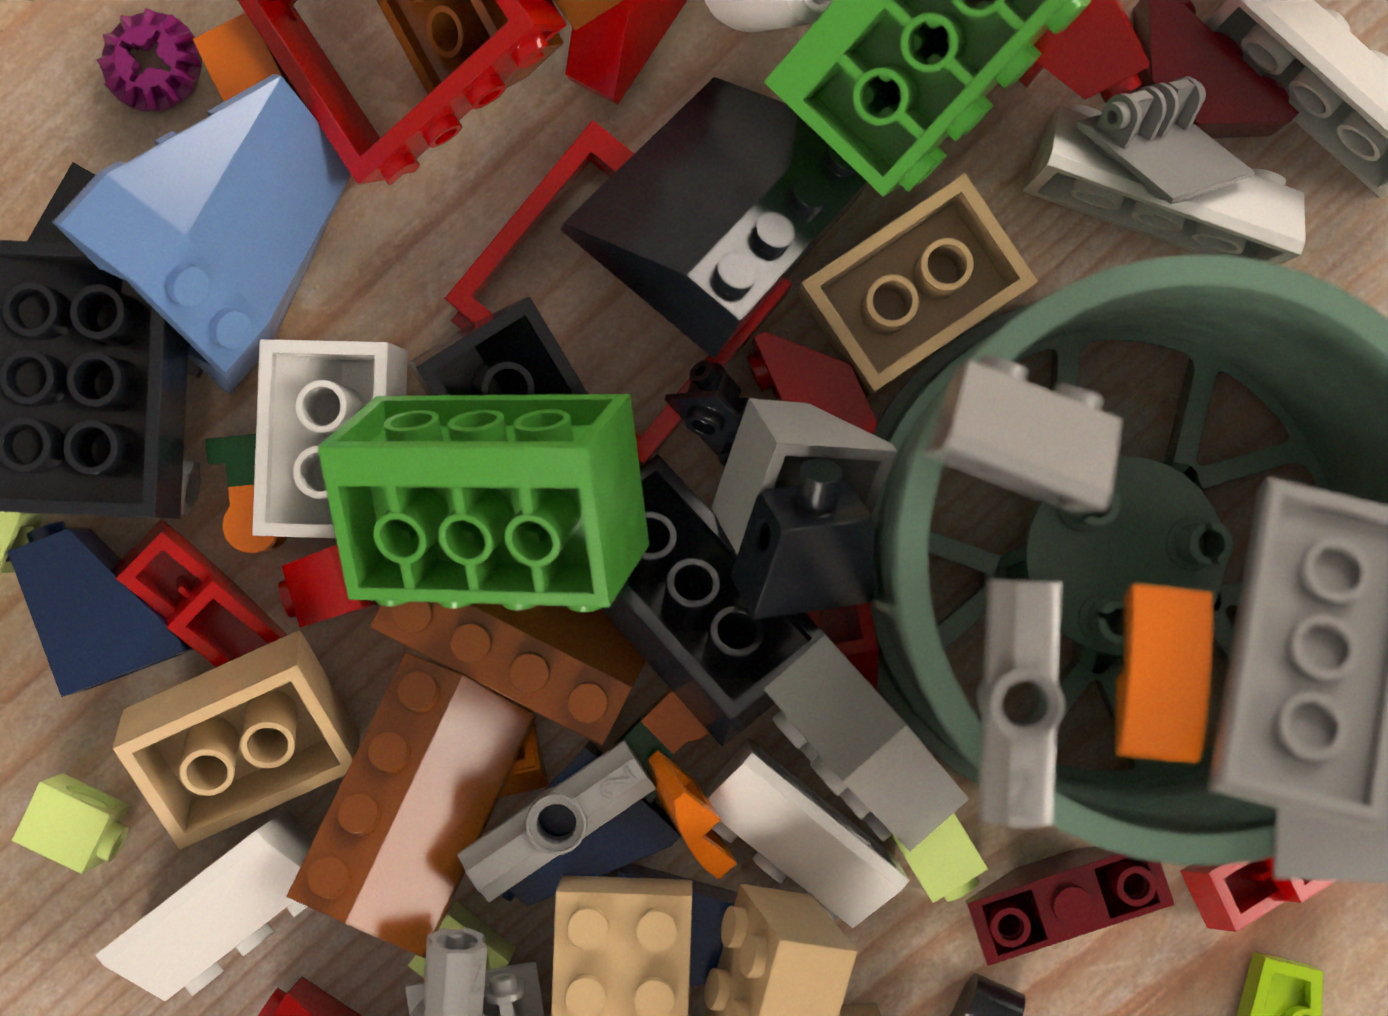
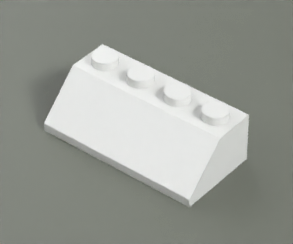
[1204,0,1388,199]
[1022,104,1305,265]

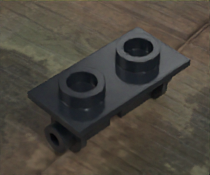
[664,360,749,467]

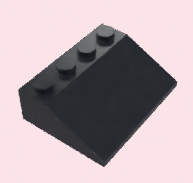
[560,77,869,359]
[0,240,189,519]

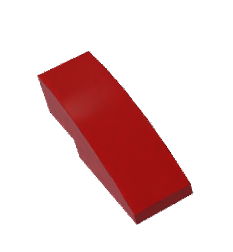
[116,518,287,667]
[1180,857,1335,932]

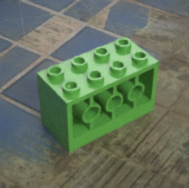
[764,0,1092,197]
[317,394,649,612]

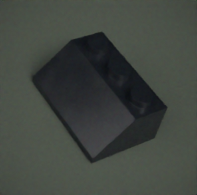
[407,296,588,396]

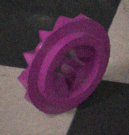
[97,8,202,112]

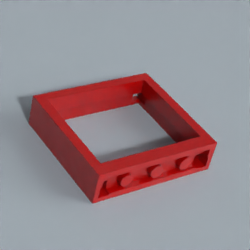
[237,0,567,185]
[444,120,792,464]

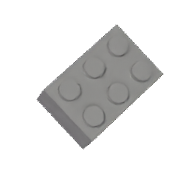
[764,635,969,851]

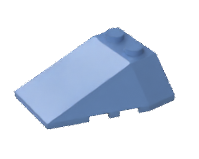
[53,74,351,394]

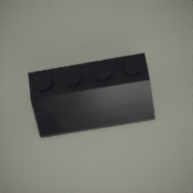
[600,454,831,747]

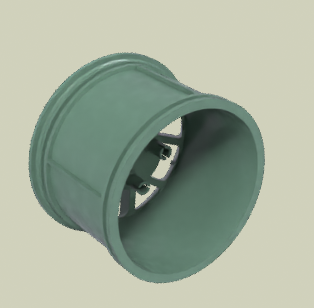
[870,255,1388,865]

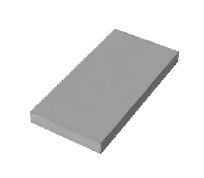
[1208,477,1388,831]

